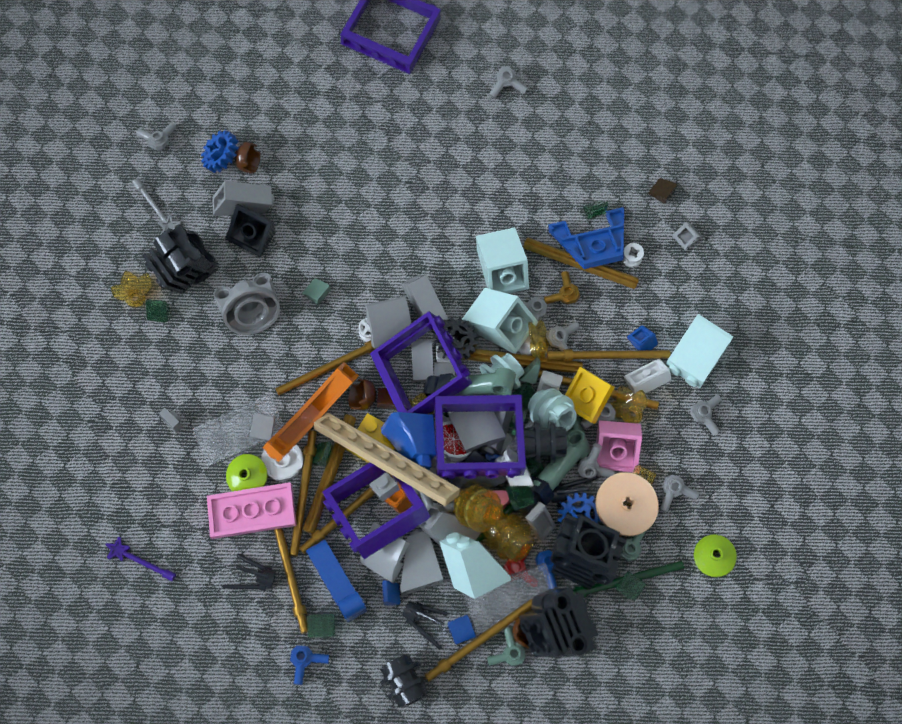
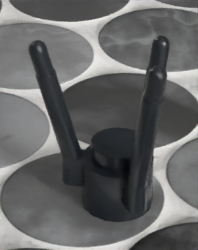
[552,476,598,512]
[222,554,276,591]
[402,601,448,650]

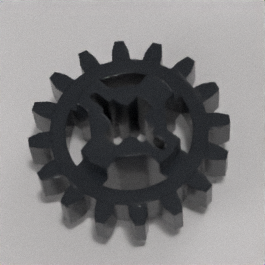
[433,317,479,361]

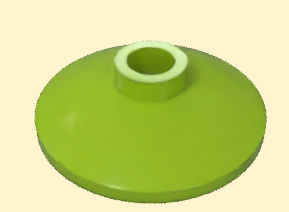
[226,454,268,491]
[694,535,737,577]

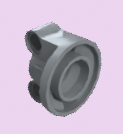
[214,273,280,335]

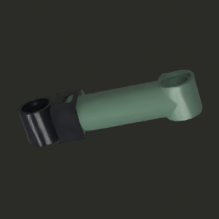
[421,367,516,400]
[514,430,591,519]

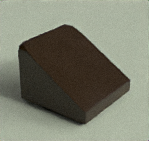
[648,178,677,204]

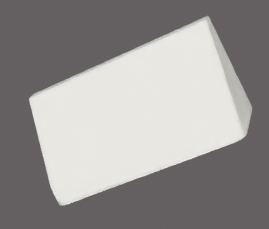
[624,359,671,395]

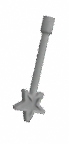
[132,179,181,234]

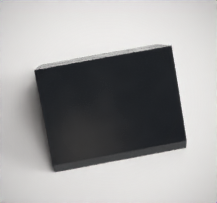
[225,204,276,257]

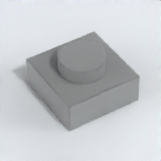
[159,408,182,433]
[369,472,400,502]

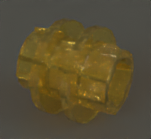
[453,485,503,532]
[483,512,535,562]

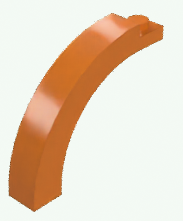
[262,362,359,462]

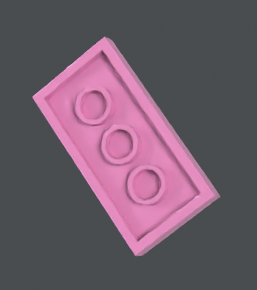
[207,482,297,539]

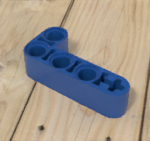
[306,539,367,623]

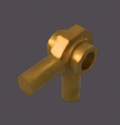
[544,271,580,305]

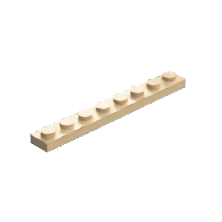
[314,413,460,506]

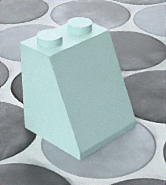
[476,228,529,294]
[462,288,538,354]
[666,314,733,388]
[440,533,511,599]

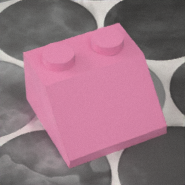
[596,420,642,473]

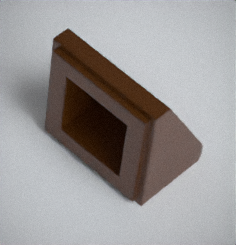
[377,388,396,409]

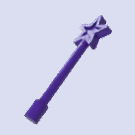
[106,537,176,582]

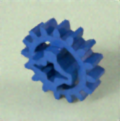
[201,130,239,173]
[556,492,601,527]

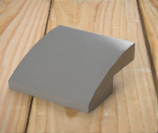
[365,296,411,349]
[448,411,507,453]
[360,522,410,583]

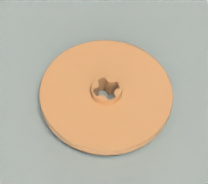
[596,472,659,536]

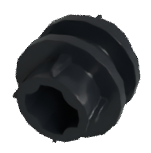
[524,421,567,464]
[380,654,428,708]

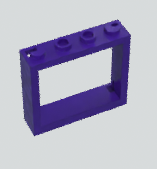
[340,0,441,74]
[370,311,472,414]
[434,395,526,479]
[322,462,431,559]

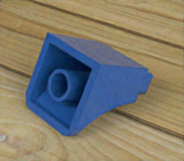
[381,412,436,470]

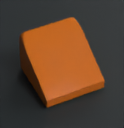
[385,484,412,514]

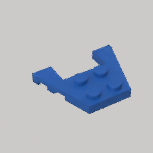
[548,207,624,269]

